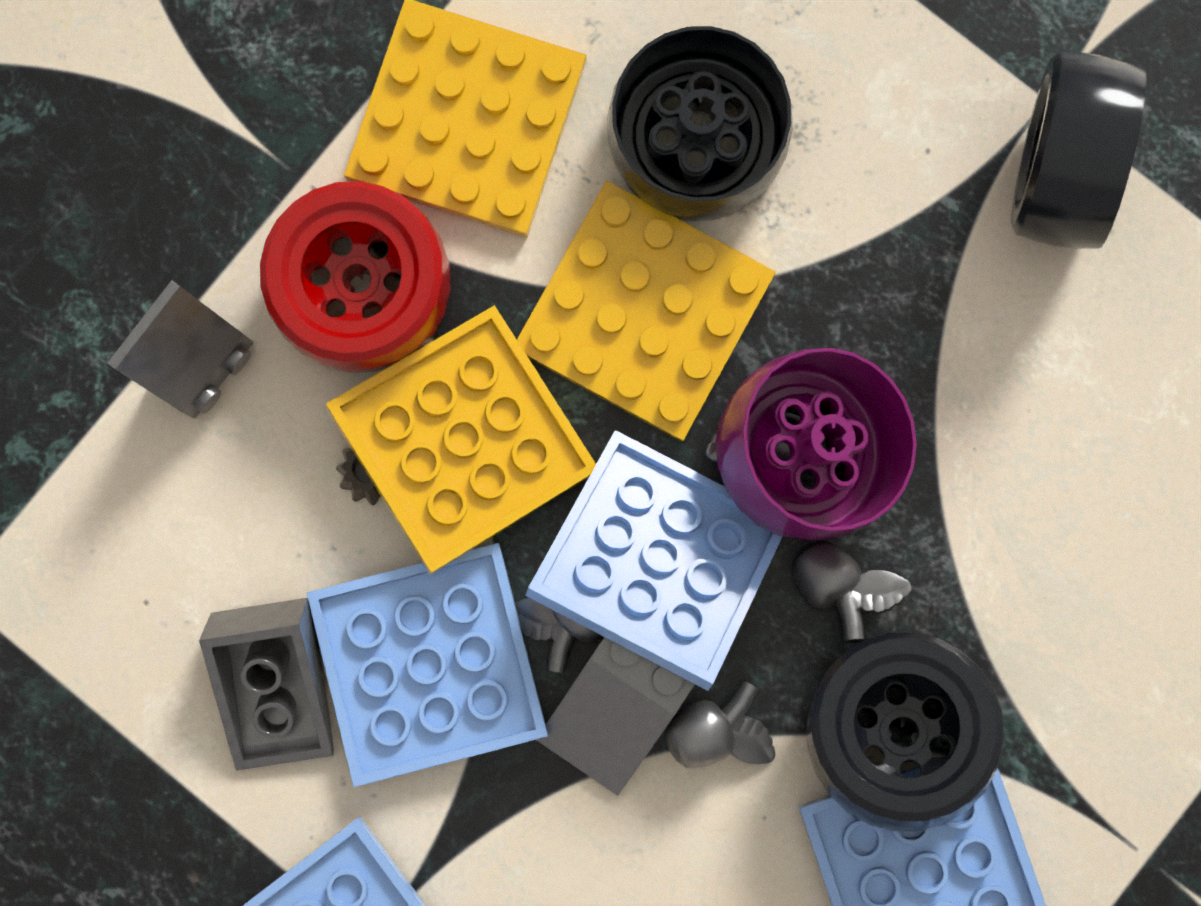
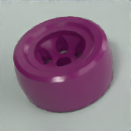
[715,348,917,541]

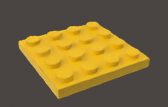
[344,0,587,238]
[517,180,776,443]
[326,305,596,575]

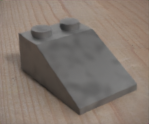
[107,280,254,418]
[199,598,334,771]
[536,637,695,796]

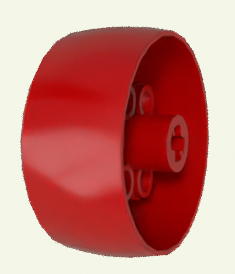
[260,181,451,373]

